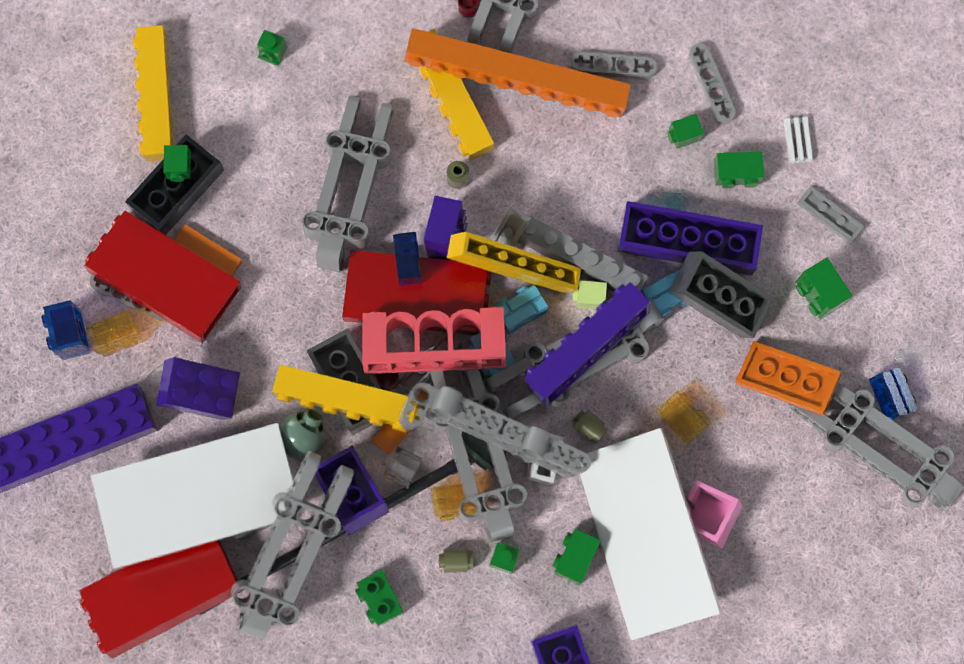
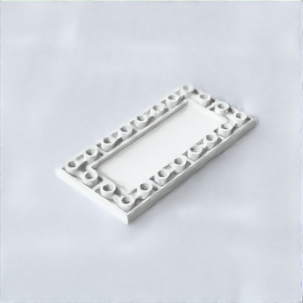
[91,423,303,569]
[578,428,722,640]

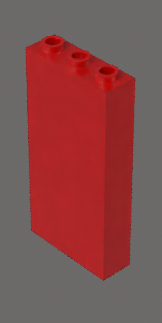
[84,210,241,344]
[342,250,492,335]
[79,540,243,659]

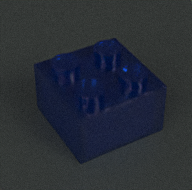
[41,300,90,360]

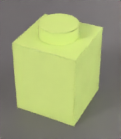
[572,280,607,309]

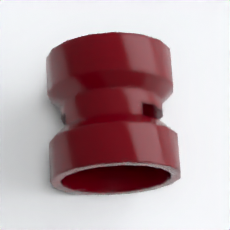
[457,0,480,18]
[375,373,399,391]

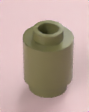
[447,161,469,189]
[573,410,608,444]
[439,548,473,573]

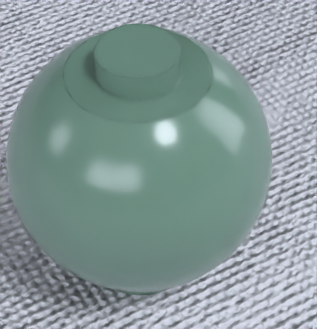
[279,409,326,458]

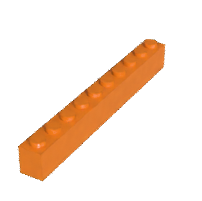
[404,28,631,117]

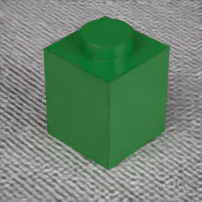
[667,114,704,149]
[163,145,191,182]
[489,542,520,574]

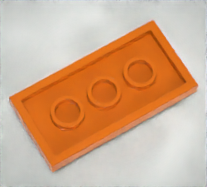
[735,341,841,416]

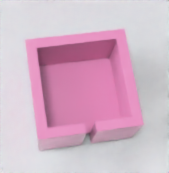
[687,480,743,549]

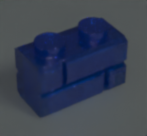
[393,232,422,286]
[869,367,918,420]

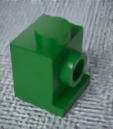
[257,29,287,66]

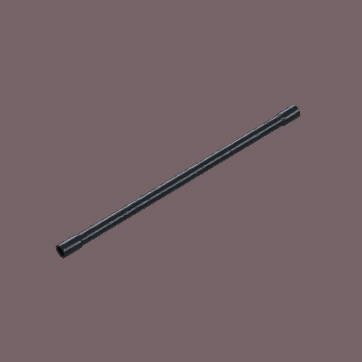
[199,458,472,615]

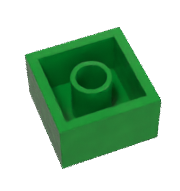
[795,257,853,320]

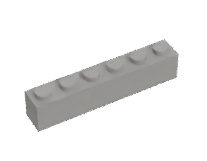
[518,214,648,292]

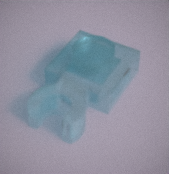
[646,192,685,211]

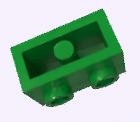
[714,151,764,188]
[552,528,601,586]
[355,569,404,627]

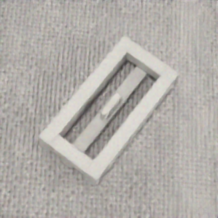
[784,117,813,163]

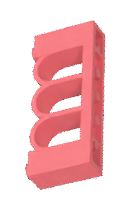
[362,306,506,374]

